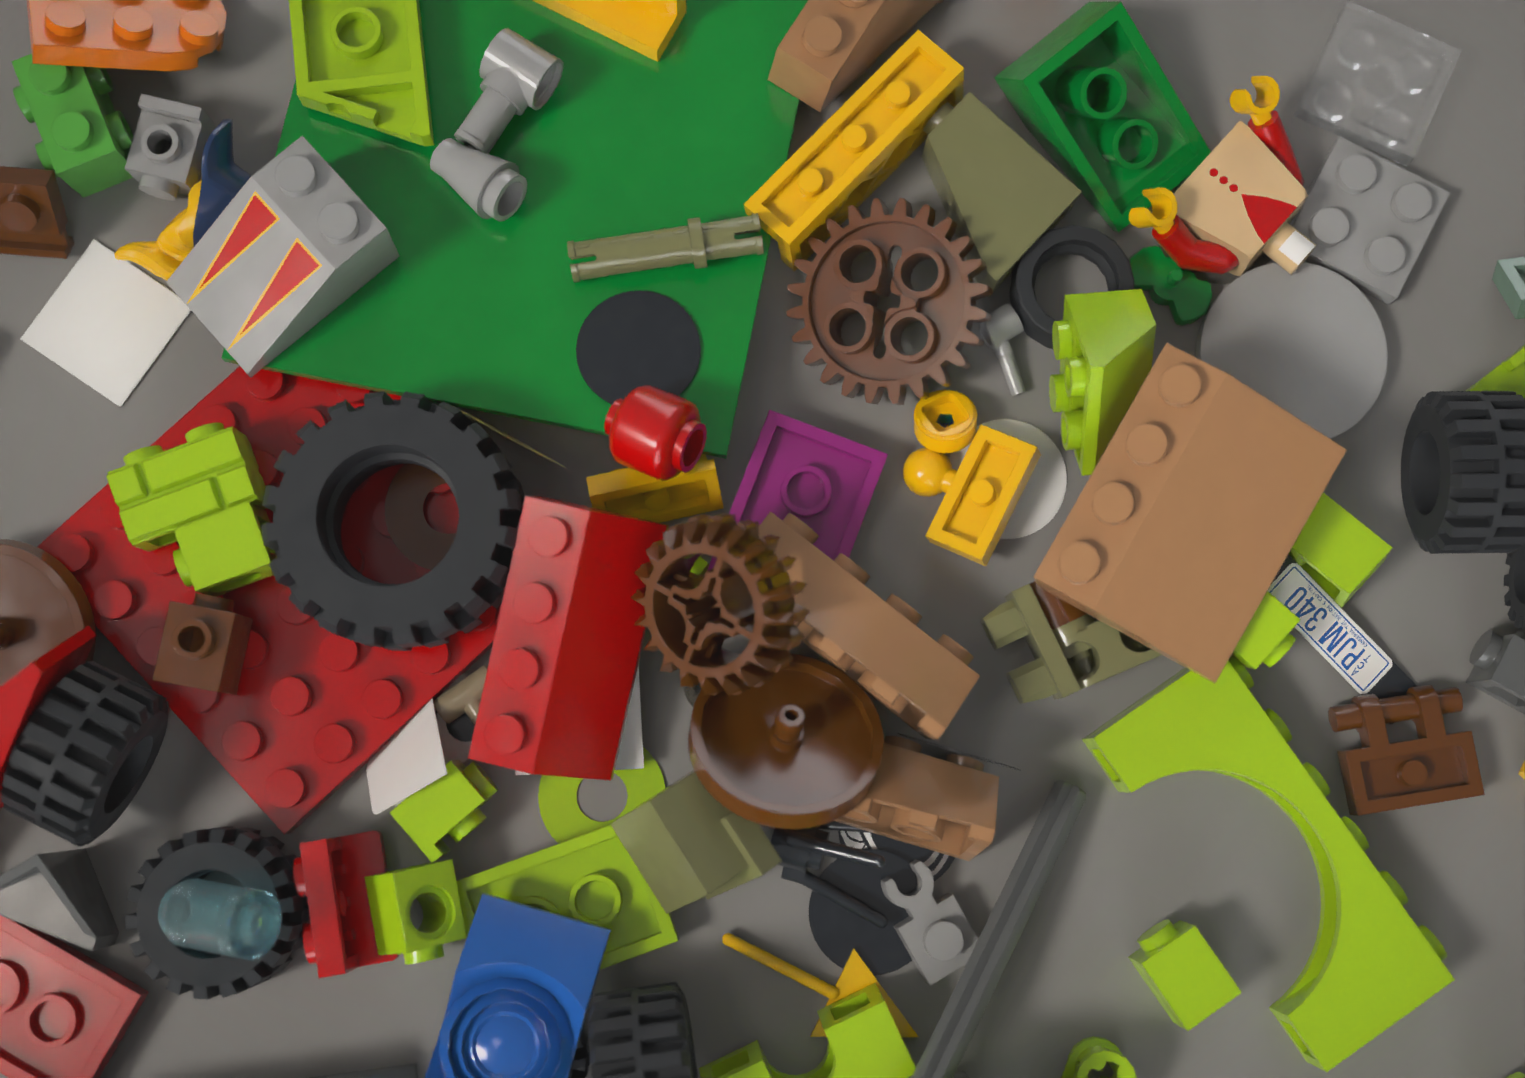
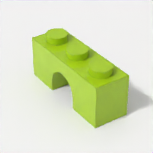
[699,983,916,1078]

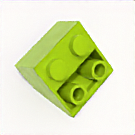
[1049,289,1156,476]

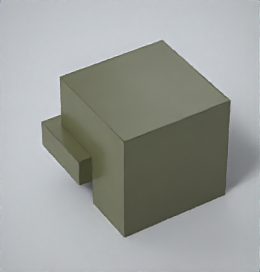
[610,770,782,914]

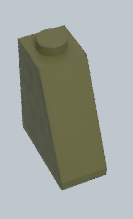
[921,92,1082,297]

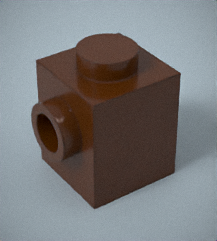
[152,593,253,695]

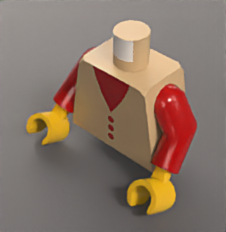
[1129,76,1317,276]

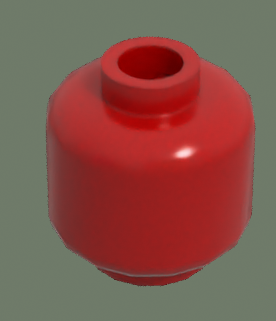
[604,385,707,481]

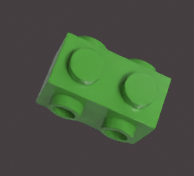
[11,53,134,198]

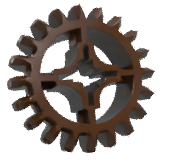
[631,513,810,695]

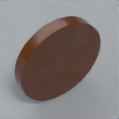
[0,539,96,686]
[688,654,884,829]

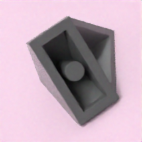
[0,848,119,951]

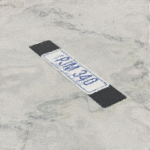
[1268,554,1417,725]

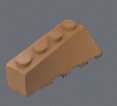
[768,0,944,112]
[759,512,980,740]
[834,736,999,861]

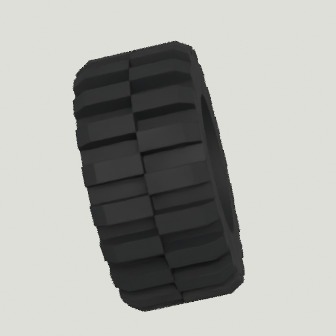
[261,391,525,651]

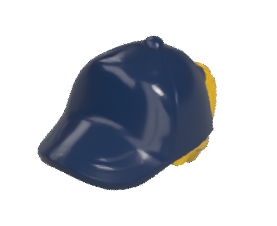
[115,119,252,280]

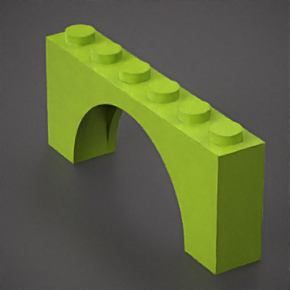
[1082,655,1455,1072]

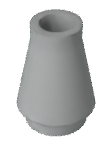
[430,138,527,221]

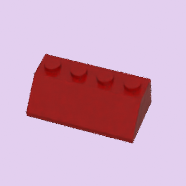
[468,496,669,780]

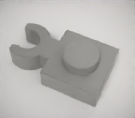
[881,859,978,986]

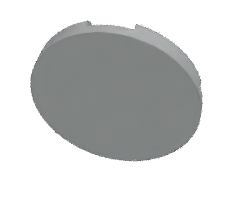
[1195,262,1388,439]

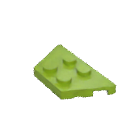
[289,0,434,146]

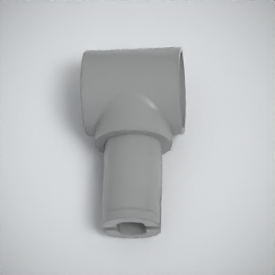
[454,28,563,154]

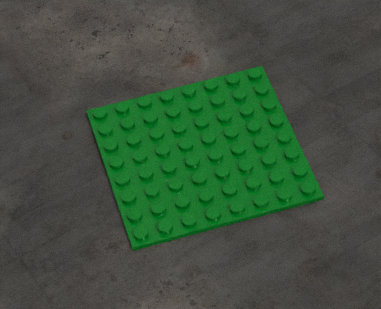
[222,0,808,459]

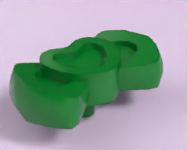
[1129,246,1212,326]

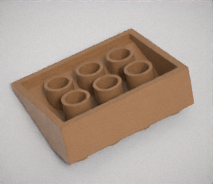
[1033,343,1347,683]

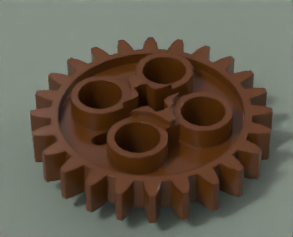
[786,198,993,405]

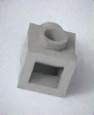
[124,93,217,201]

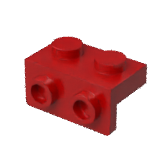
[293,830,400,979]

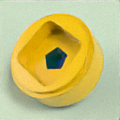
[914,390,977,453]

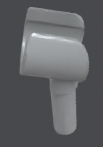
[979,304,1026,396]

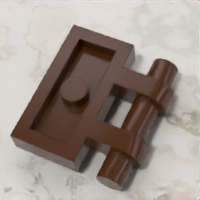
[1328,685,1485,816]

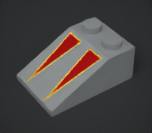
[166,136,400,378]

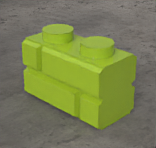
[106,423,266,552]

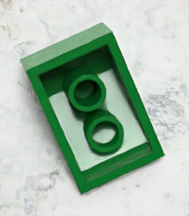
[994,1,1211,232]

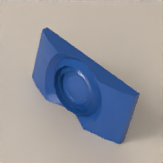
[424,893,611,1078]

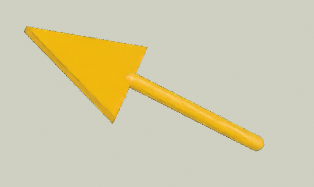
[722,933,919,1037]

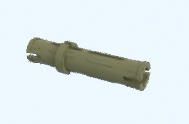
[567,213,764,283]

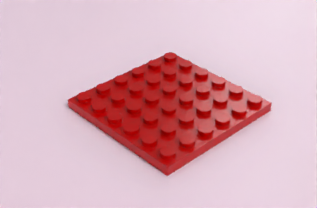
[37,366,505,835]

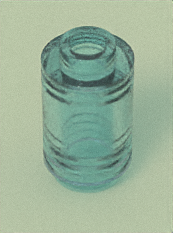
[158,878,282,960]

